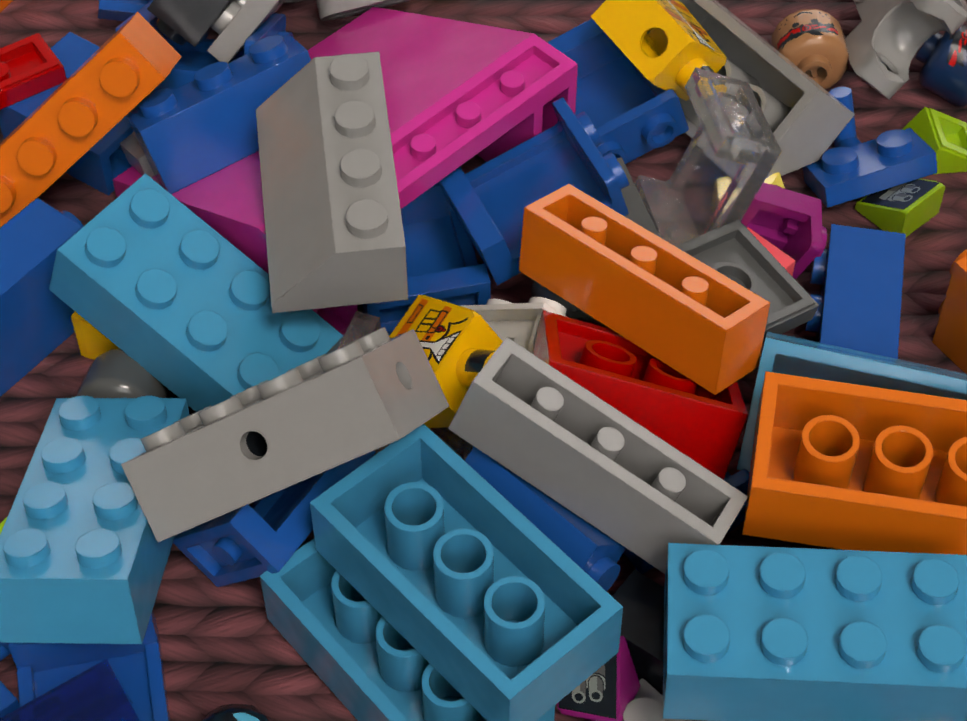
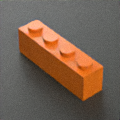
[0,12,182,228]
[519,184,770,395]

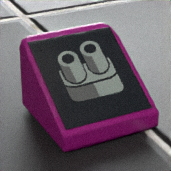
[557,636,641,721]

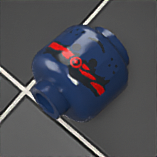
[915,24,967,107]

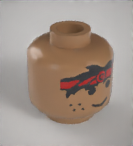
[771,9,849,90]

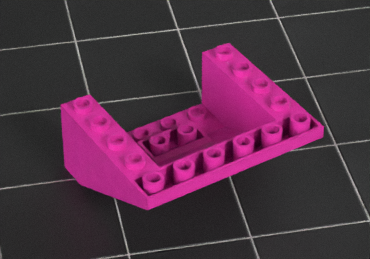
[112,7,578,338]

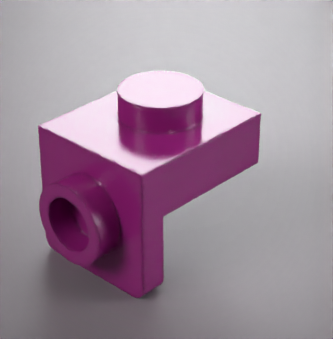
[727,180,827,280]

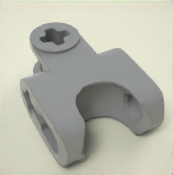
[845,0,967,100]

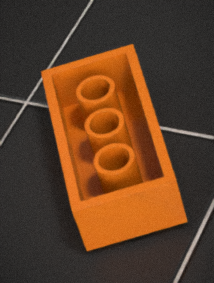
[742,371,967,555]

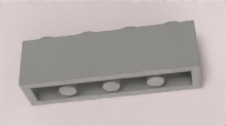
[448,337,748,574]

